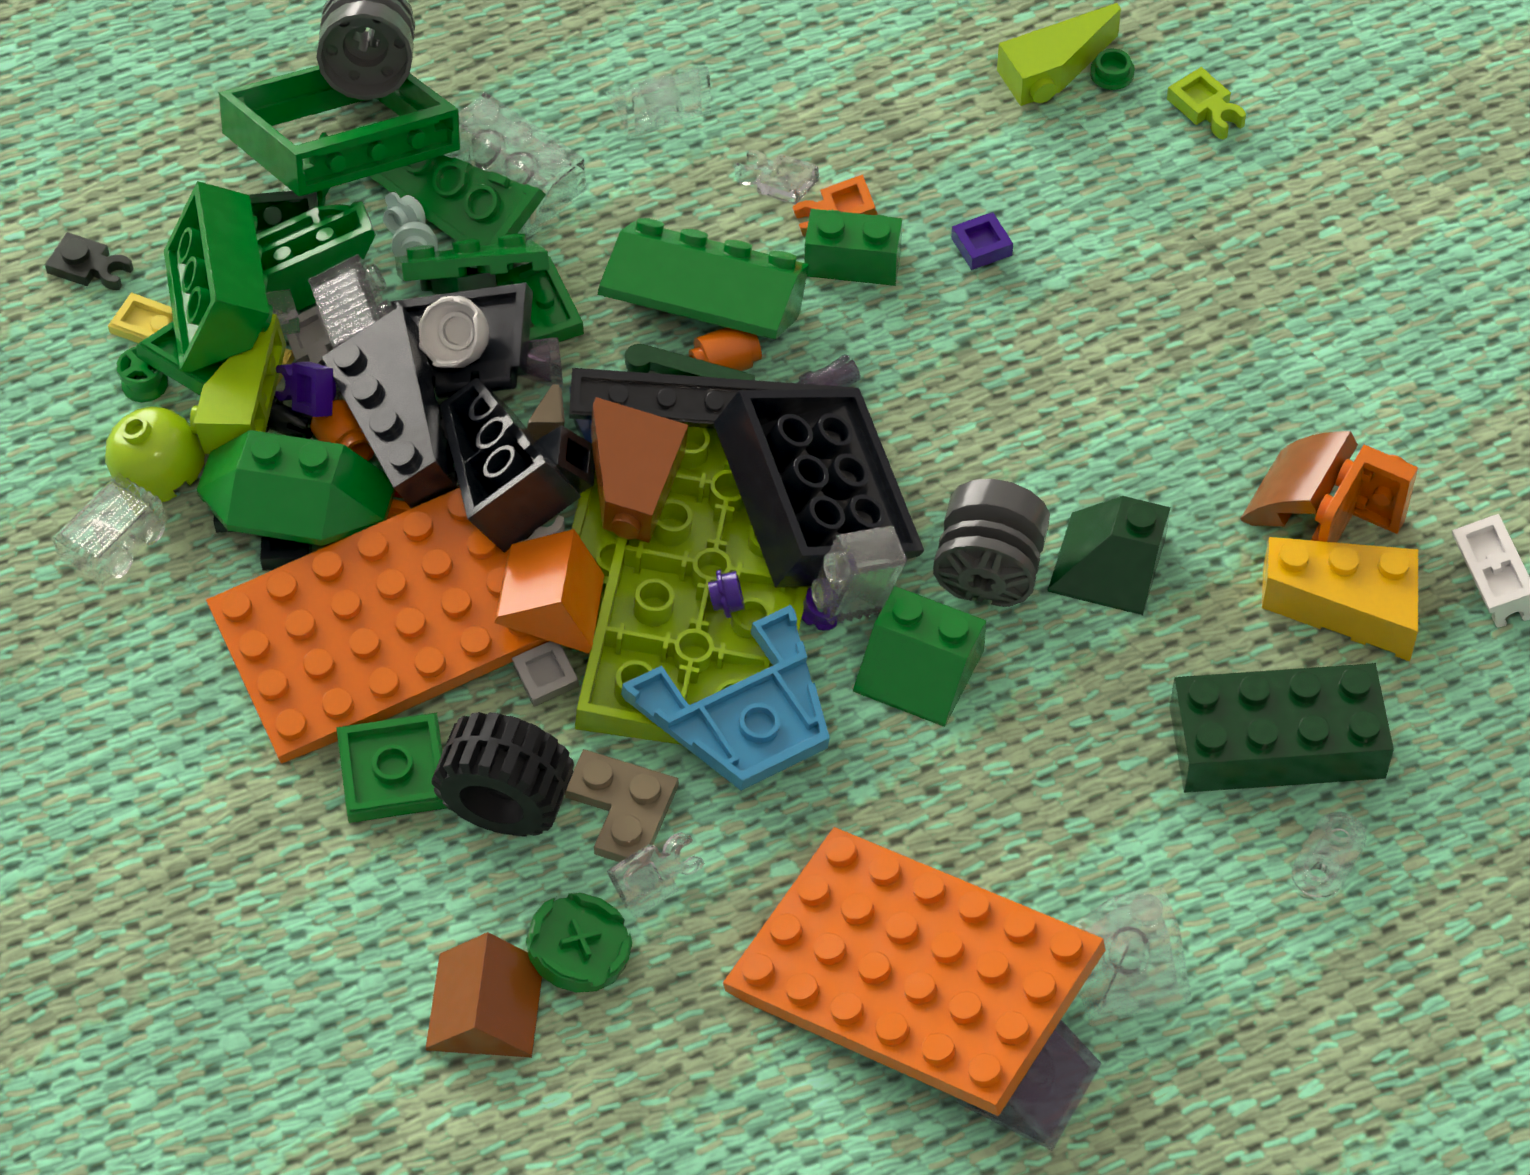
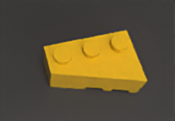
[1262,537,1418,662]

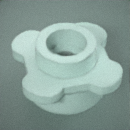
[383,192,426,234]

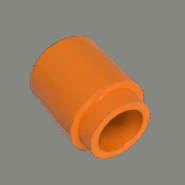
[689,327,762,371]
[310,400,374,461]

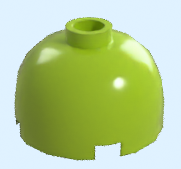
[105,406,205,505]

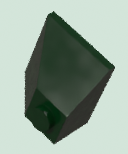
[1048,496,1171,615]

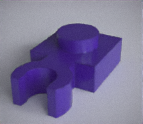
[275,362,336,417]

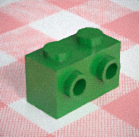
[804,209,902,286]

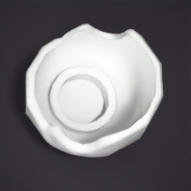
[419,296,490,368]

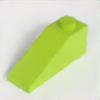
[997,3,1121,106]
[190,314,286,454]

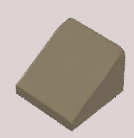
[527,384,565,440]

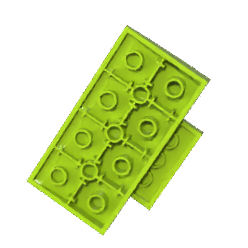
[571,427,808,745]

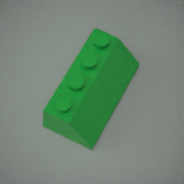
[164,181,273,373]
[597,218,809,340]

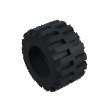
[432,712,574,837]

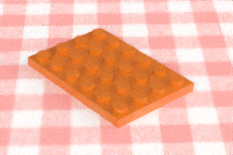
[206,488,549,764]
[723,827,1106,1116]

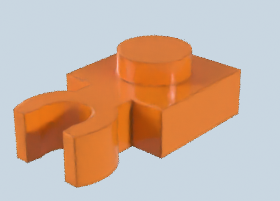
[792,174,878,236]

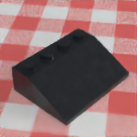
[713,389,924,588]

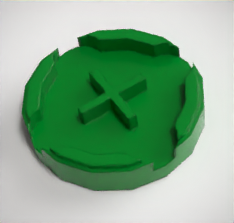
[526,893,632,993]

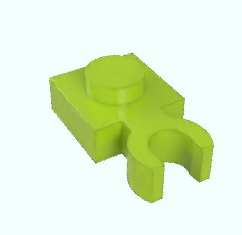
[1167,67,1246,140]

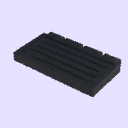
[350,283,533,399]

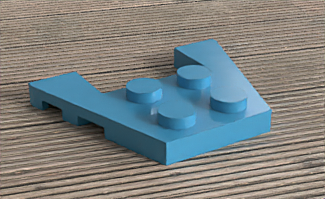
[621,605,830,791]

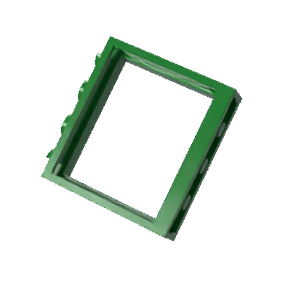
[219,65,460,196]

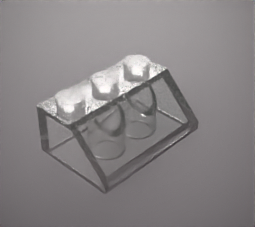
[445,92,587,240]

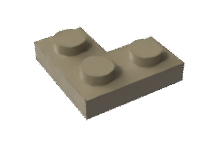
[565,749,679,869]

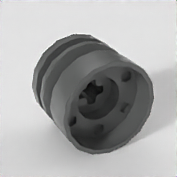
[316,0,415,100]
[933,479,1050,607]

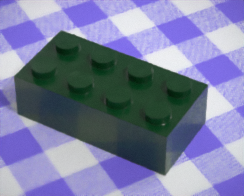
[1169,663,1394,793]

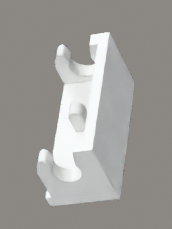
[1452,514,1530,628]

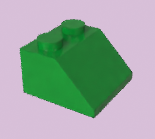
[853,586,987,727]

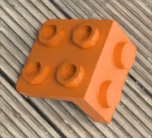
[1311,444,1418,543]

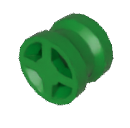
[116,346,168,403]

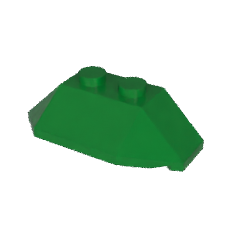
[256,201,376,319]
[197,430,396,546]

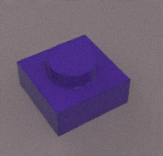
[951,212,1013,270]

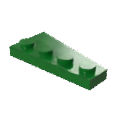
[370,155,547,246]

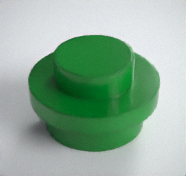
[1090,48,1135,90]

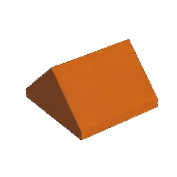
[494,529,605,654]

